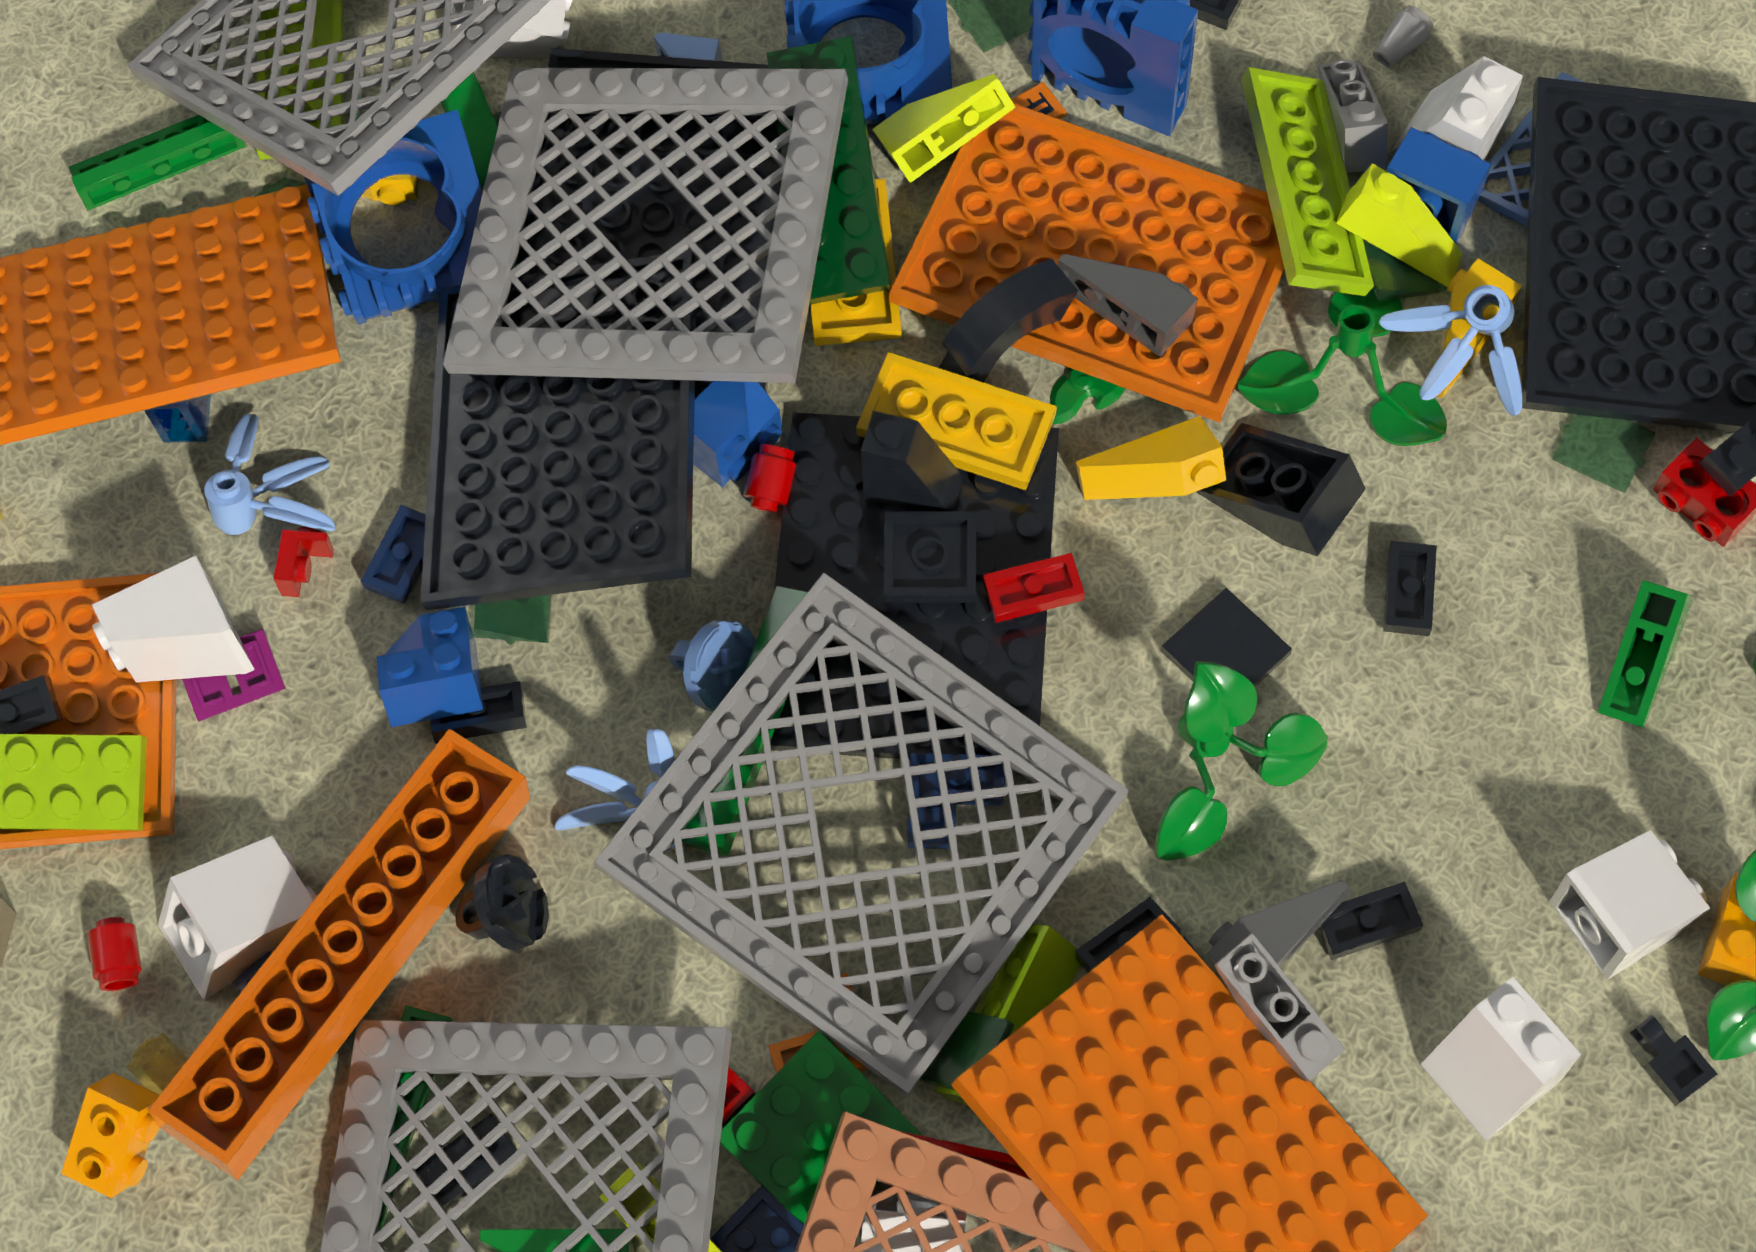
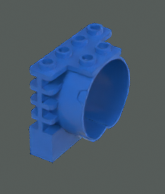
[785,0,952,125]
[1028,0,1198,137]
[304,110,483,325]

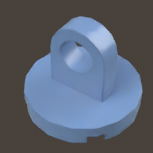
[668,620,756,712]

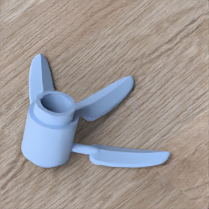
[1379,285,1522,416]
[204,414,335,535]
[554,729,686,850]

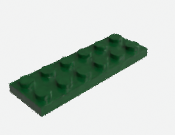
[766,36,892,305]

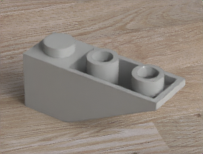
[1318,59,1388,173]
[1214,933,1346,1081]

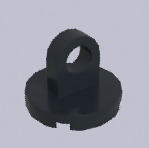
[455,854,549,951]

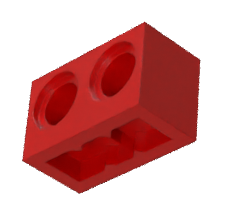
[1653,437,1756,547]

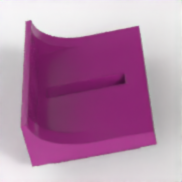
[182,629,286,722]

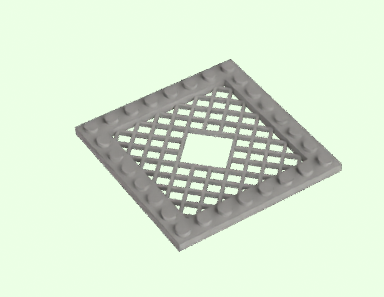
[127,0,550,196]
[443,68,848,383]
[594,573,1129,1097]
[320,1020,732,1252]

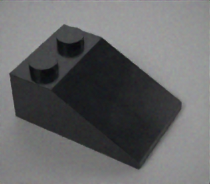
[1196,423,1366,557]

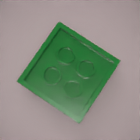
[720,1031,923,1225]

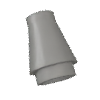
[1373,5,1433,70]

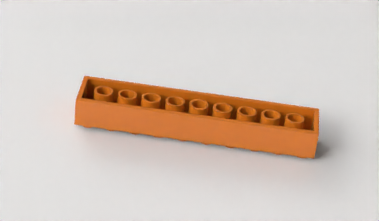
[148,729,530,1181]

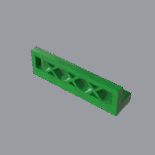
[69,115,246,211]

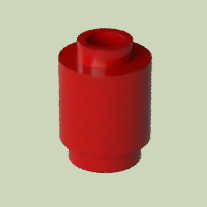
[743,444,797,513]
[87,917,142,991]

